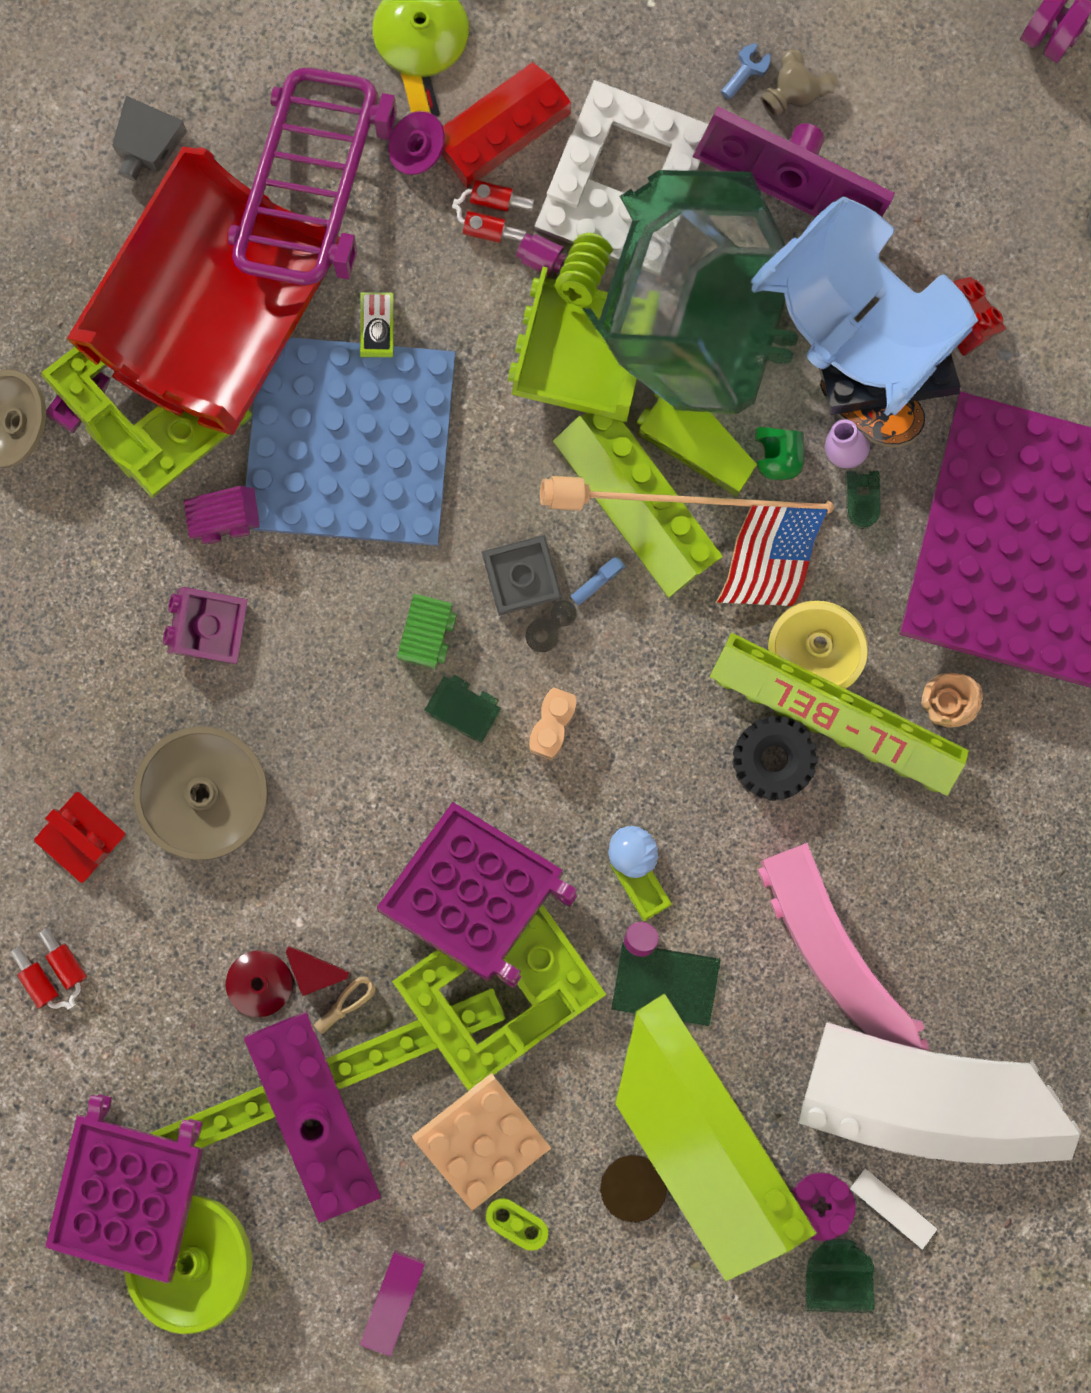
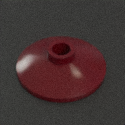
[225,951,292,1017]

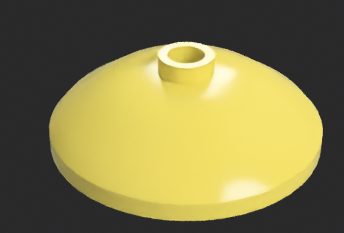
[768,601,868,689]

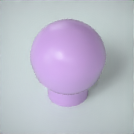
[825,420,870,468]

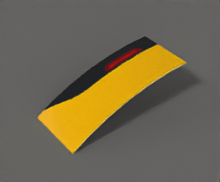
[401,73,440,116]

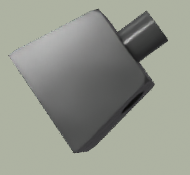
[113,96,187,181]

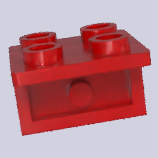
[952,276,1006,356]
[34,792,126,883]

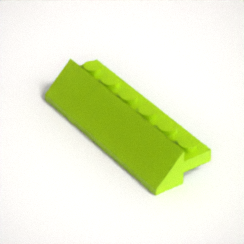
[553,413,723,598]

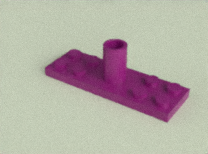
[692,106,895,217]
[244,1011,381,1223]

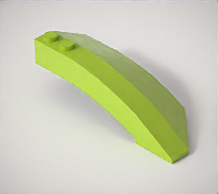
[615,994,816,1281]

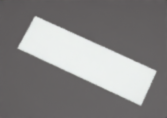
[850,1168,937,1250]

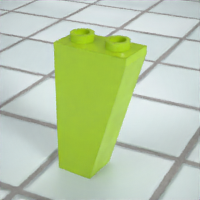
[637,374,757,497]

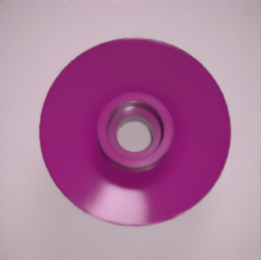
[388,111,445,175]

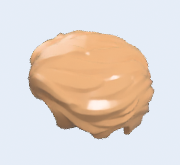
[921,672,983,728]

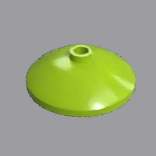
[372,0,469,77]

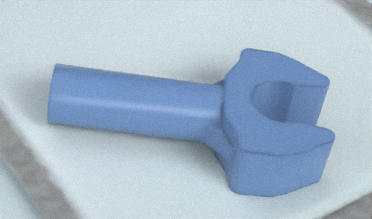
[721,43,770,100]
[571,557,626,605]

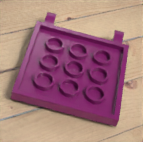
[376,801,578,988]
[45,1094,204,1283]

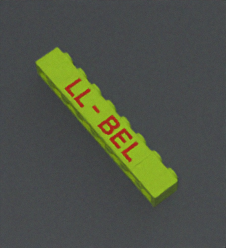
[709,632,969,796]

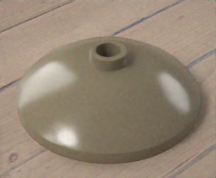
[0,369,46,468]

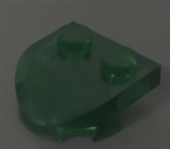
[805,1238,875,1313]

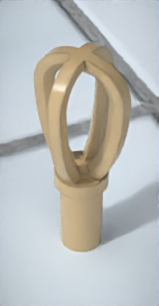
[314,977,375,1034]

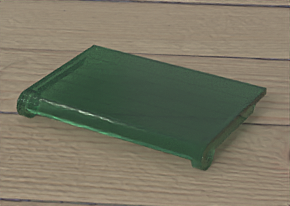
[611,942,721,1026]

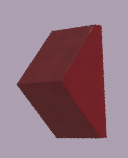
[285,946,352,996]

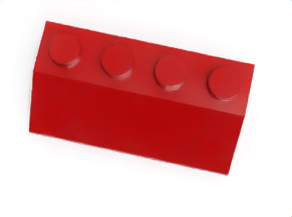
[441,62,571,188]

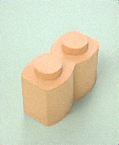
[529,687,576,760]

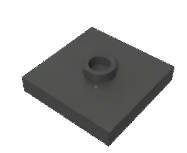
[482,535,562,616]

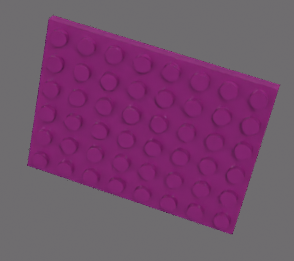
[899,391,1091,688]

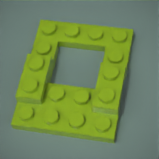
[41,347,252,498]
[392,904,607,1091]

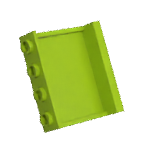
[507,267,657,422]

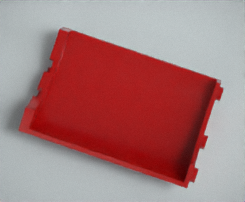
[66,146,340,435]

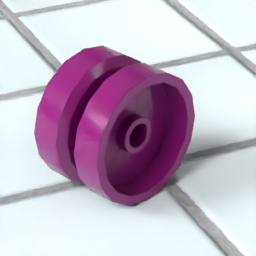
[1020,0,1091,64]

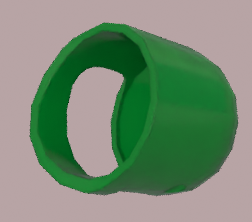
[755,427,804,481]

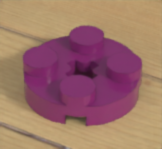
[791,1172,856,1241]

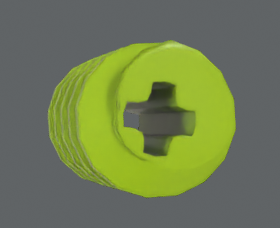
[555,233,613,307]

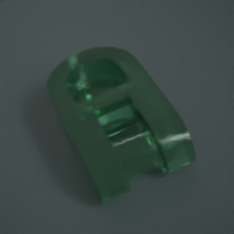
[845,471,881,529]

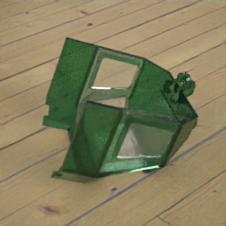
[582,170,798,414]

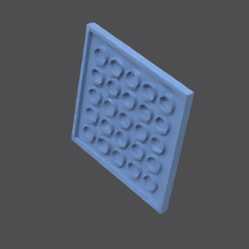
[246,337,456,546]

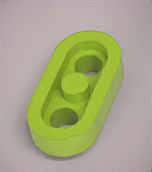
[486,1198,548,1251]

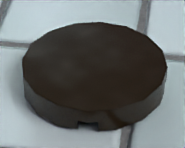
[600,1154,667,1223]

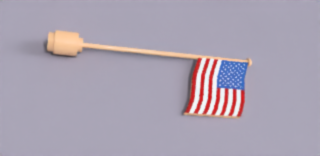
[540,476,834,606]

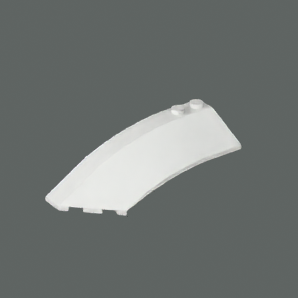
[798,1022,1081,1164]

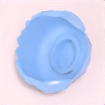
[608,826,659,878]

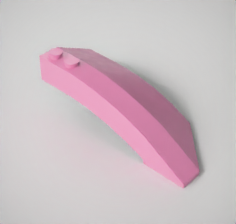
[758,843,930,1051]

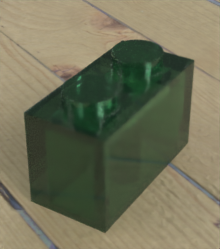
[424,675,502,745]

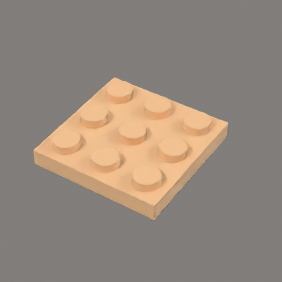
[412,1073,551,1211]

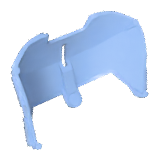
[751,196,978,416]

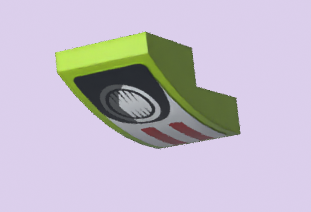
[360,292,393,357]

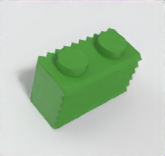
[397,594,457,670]

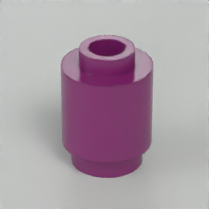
[516,233,567,277]

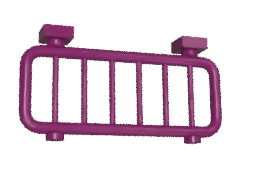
[228,68,397,285]

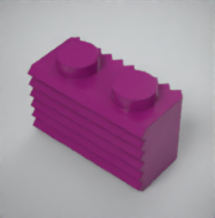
[183,486,260,544]

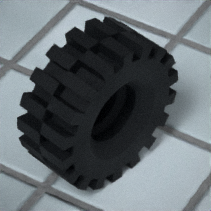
[732,716,818,801]

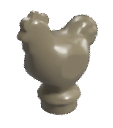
[760,49,839,117]

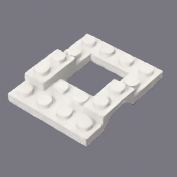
[535,80,708,277]

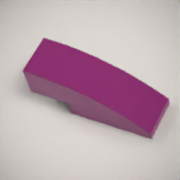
[359,1250,426,1357]

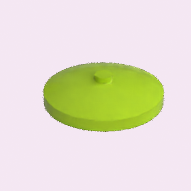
[124,1195,252,1334]

